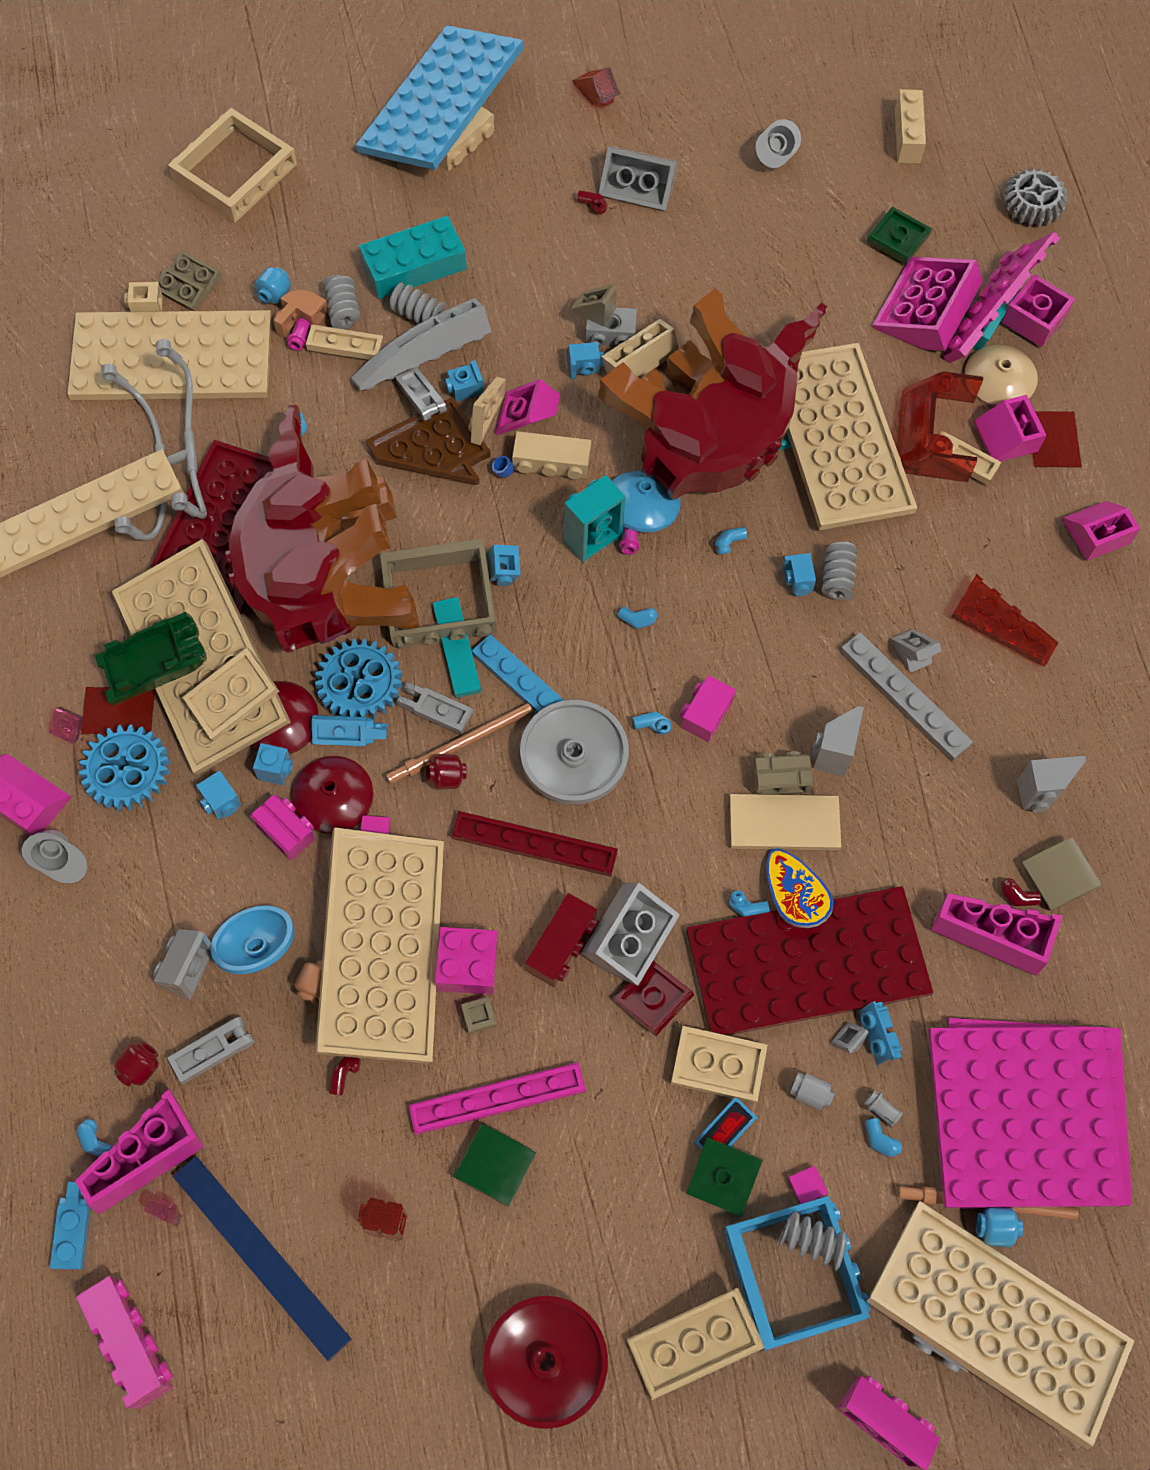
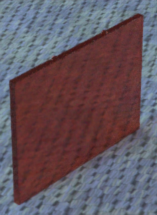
[1033,411,1082,468]
[81,687,156,735]

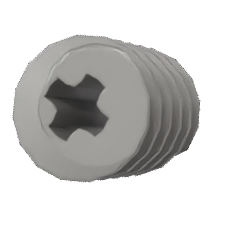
[323,275,361,330]
[390,282,445,324]
[821,542,858,601]
[778,1212,847,1271]

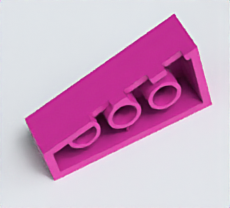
[931,893,1063,976]
[75,1089,205,1215]
[76,1276,174,1409]

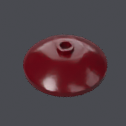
[250,681,319,755]
[291,756,374,834]

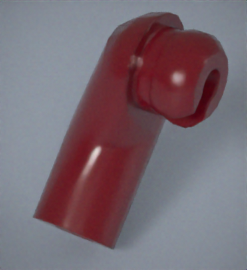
[1001,878,1041,907]

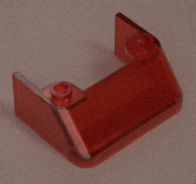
[896,371,983,483]

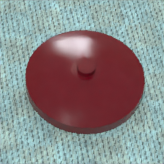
[483,1296,608,1429]

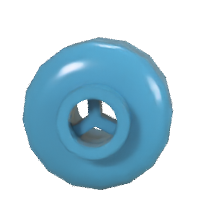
[254,267,291,304]
[976,1207,1023,1248]

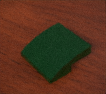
[452,1123,536,1207]

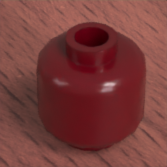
[425,754,467,790]
[114,1041,159,1086]

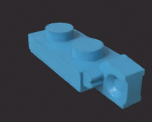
[312,715,388,746]
[50,1182,91,1270]

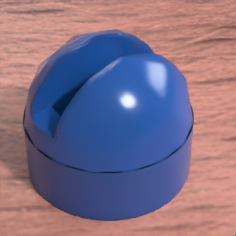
[492,455,514,478]

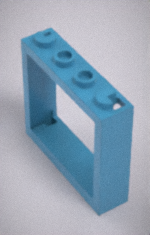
[723,1196,871,1352]

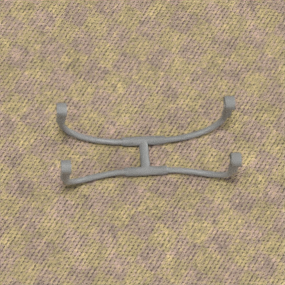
[101,339,207,541]

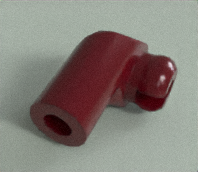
[577,190,607,214]
[329,1056,361,1095]

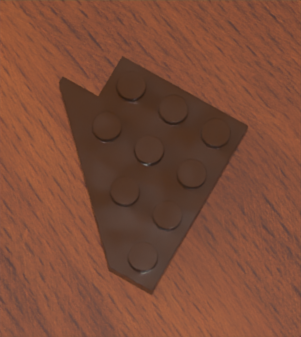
[366,397,491,485]

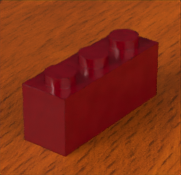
[525,893,599,987]

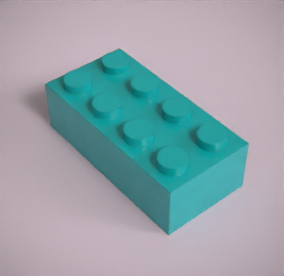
[359,215,467,300]

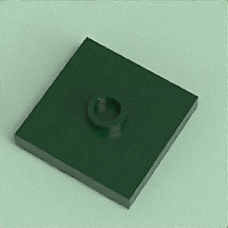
[866,206,932,264]
[686,1136,763,1217]

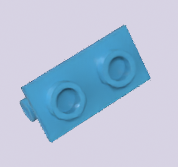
[858,1001,903,1065]

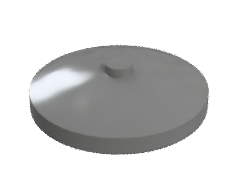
[520,700,629,804]

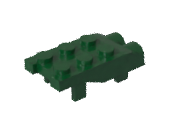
[95,612,207,706]

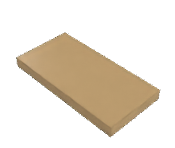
[729,794,841,850]
[627,1288,765,1400]

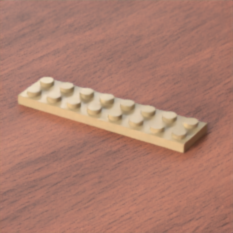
[0,449,184,578]

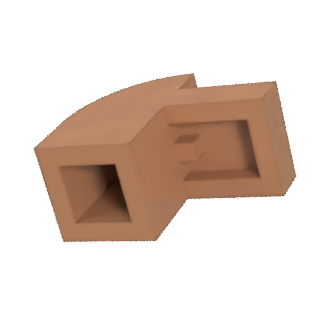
[274,290,329,339]

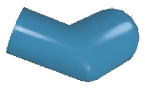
[715,527,747,554]
[617,606,658,629]
[632,712,671,735]
[729,891,770,917]
[865,1118,902,1157]

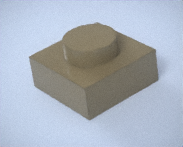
[461,996,497,1034]

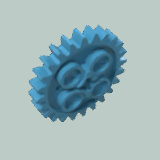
[315,639,402,719]
[79,725,170,811]

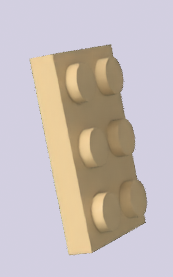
[183,648,280,741]
[671,1026,768,1103]

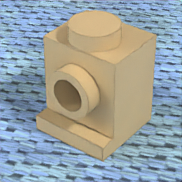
[124,282,163,312]

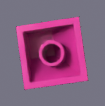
[495,379,560,435]

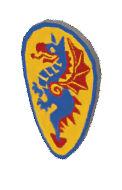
[767,849,833,928]

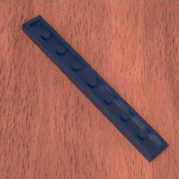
[173,1156,352,1362]

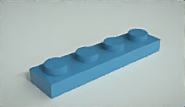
[472,635,565,714]

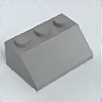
[599,146,679,211]
[581,882,680,986]

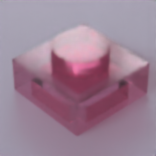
[49,706,83,743]
[144,1198,183,1227]

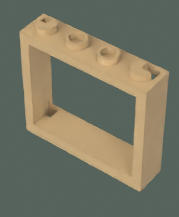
[168,108,297,223]

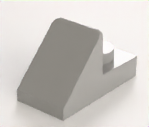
[891,629,941,672]

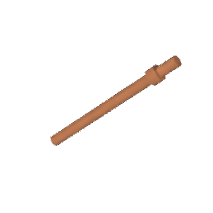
[385,703,533,784]
[898,1186,1079,1220]

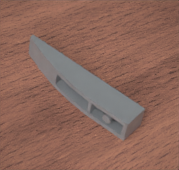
[351,298,491,391]

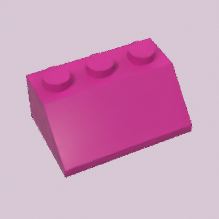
[0,754,71,836]
[836,1375,940,1470]

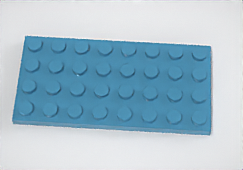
[356,25,524,170]

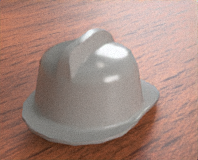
[755,119,801,168]
[22,830,88,884]

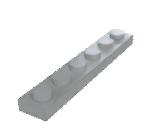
[840,632,973,762]

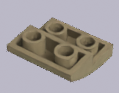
[156,250,223,310]
[1022,837,1102,911]

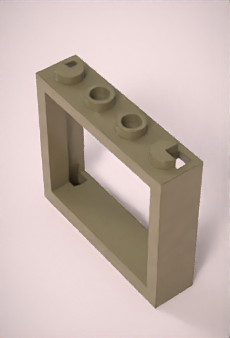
[380,538,497,649]

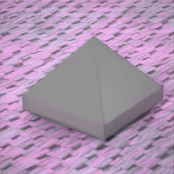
[831,1022,869,1053]

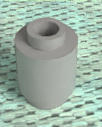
[789,1072,835,1111]

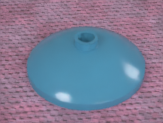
[612,471,681,532]
[211,906,294,974]

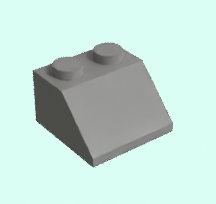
[810,706,864,776]
[1017,756,1086,812]
[153,929,212,1000]

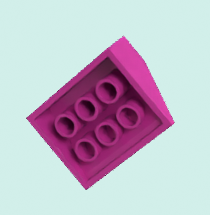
[873,257,983,351]

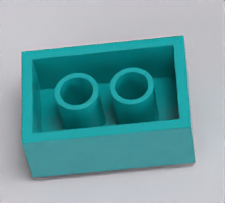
[564,475,626,563]

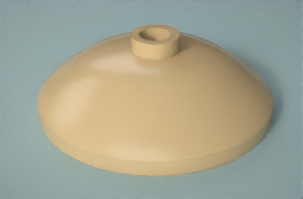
[964,345,1038,407]

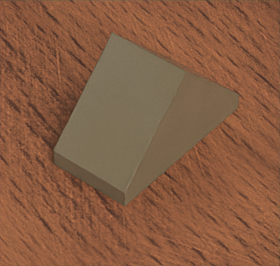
[571,284,617,327]

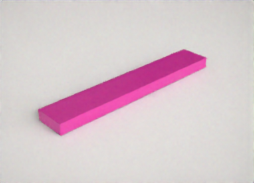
[409,1062,586,1136]

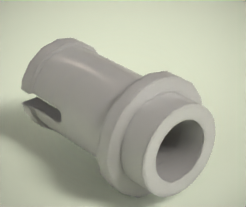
[864,1090,903,1127]

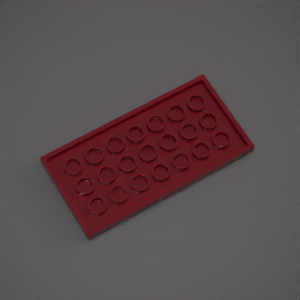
[148,440,273,615]
[686,886,934,1036]

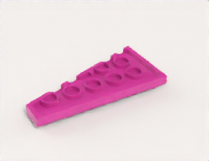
[943,231,1060,363]

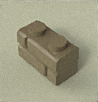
[752,751,813,795]

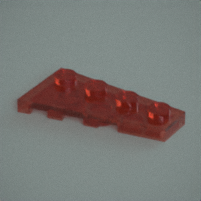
[951,574,1059,667]

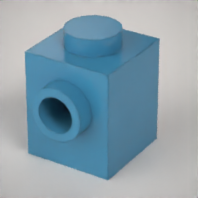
[253,743,293,785]
[196,771,242,820]

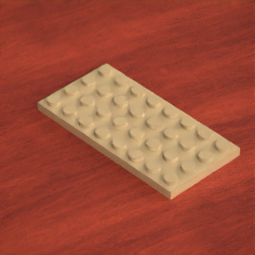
[68,310,272,400]
[787,343,917,530]
[112,540,291,775]
[315,828,444,1064]
[866,1201,1134,1450]

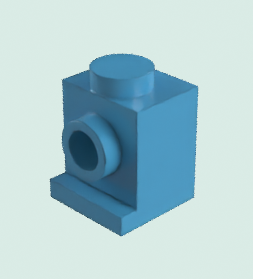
[568,342,604,379]
[444,360,484,402]
[486,545,520,586]
[782,553,816,596]

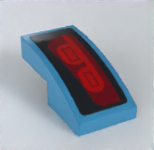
[694,1097,758,1150]

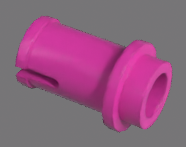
[287,318,311,351]
[619,526,640,555]

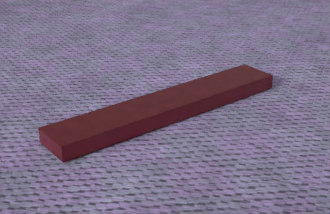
[451,811,618,877]

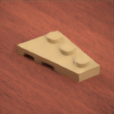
[468,377,506,445]

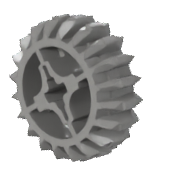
[1003,167,1068,228]

